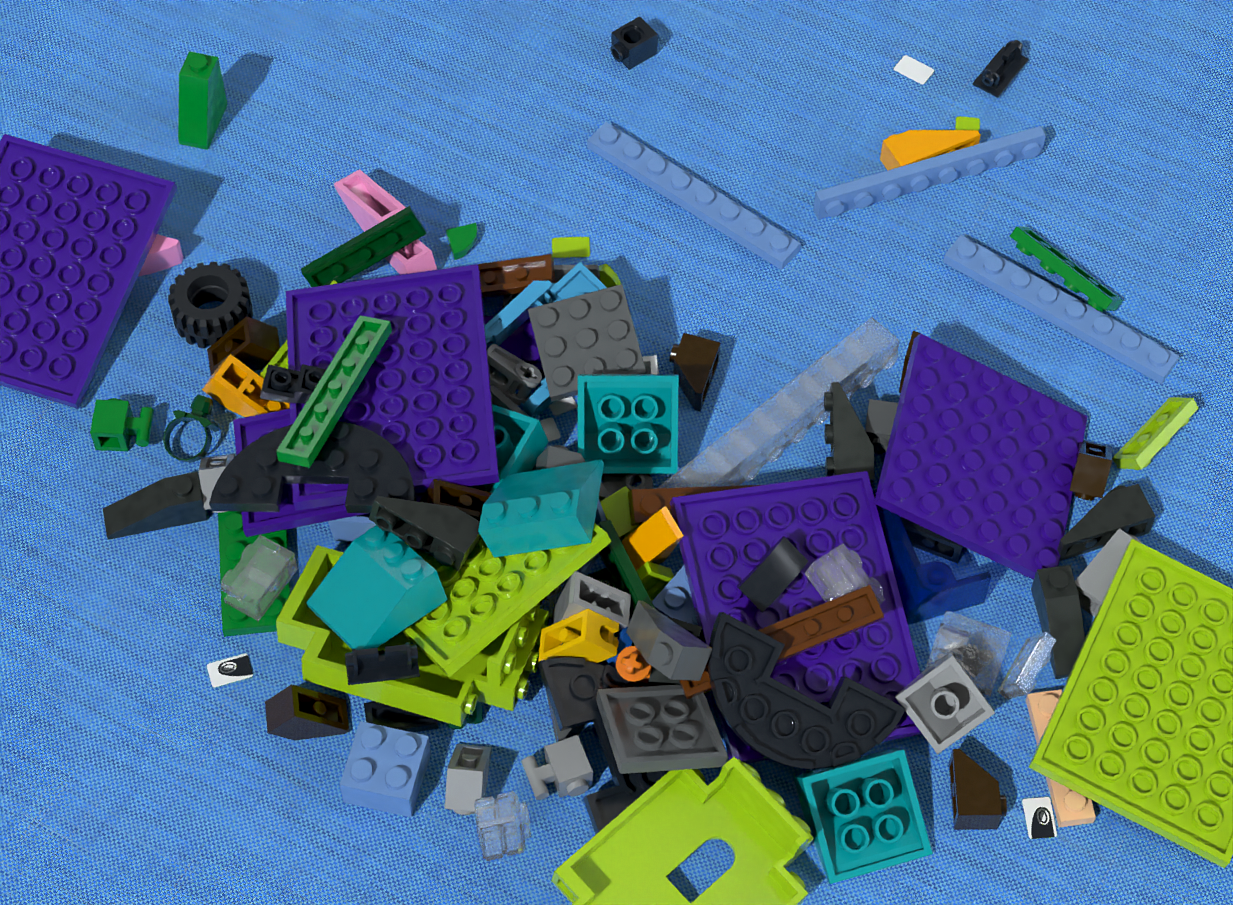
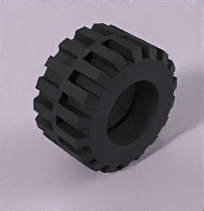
[168,262,253,349]

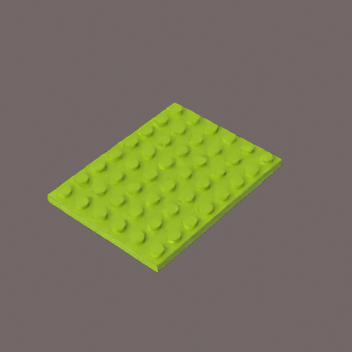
[1028,539,1233,868]

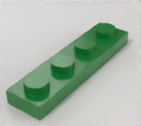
[1010,226,1123,312]

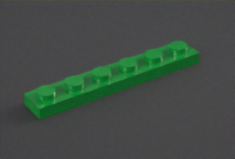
[276,315,392,468]

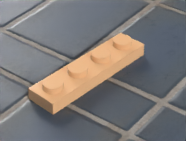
[1026,689,1096,828]

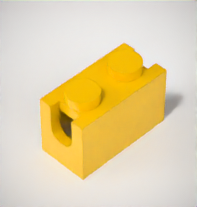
[538,609,619,663]

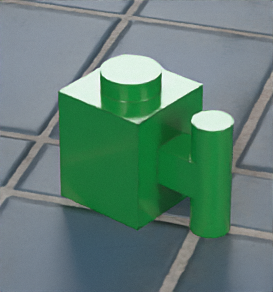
[90,398,154,451]

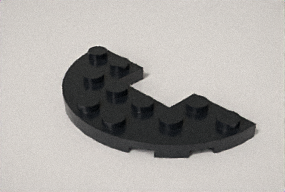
[209,421,416,513]
[708,612,906,769]
[538,657,669,835]

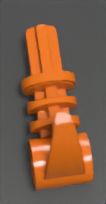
[616,646,652,687]

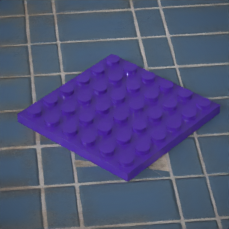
[874,333,1088,580]

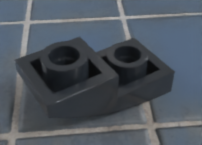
[260,364,327,404]
[736,536,808,613]

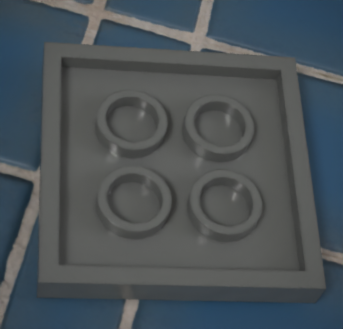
[528,284,647,402]
[596,685,728,774]

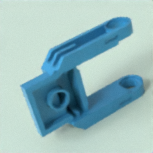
[485,262,607,418]

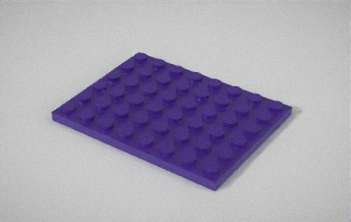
[0,134,177,409]
[286,264,500,510]
[670,471,923,764]

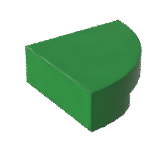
[446,223,477,260]

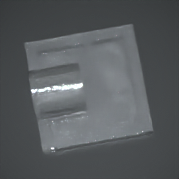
[925,610,1012,697]

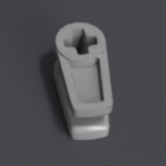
[487,344,542,405]

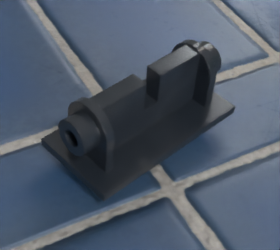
[972,40,1029,98]
[345,642,420,685]

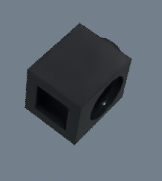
[610,16,658,70]

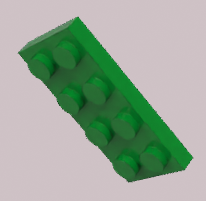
[218,511,291,637]

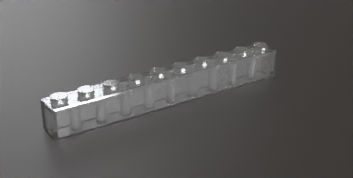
[658,317,900,488]

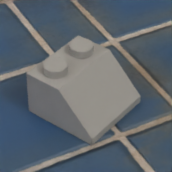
[895,651,995,755]

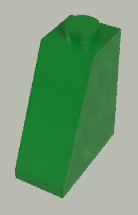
[178,51,228,150]

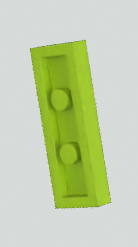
[1112,397,1199,470]

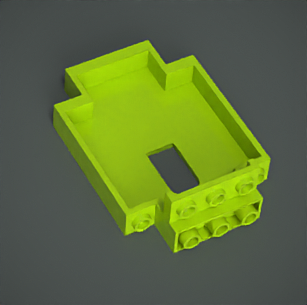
[276,542,549,727]
[551,757,814,905]

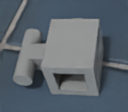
[521,735,593,800]

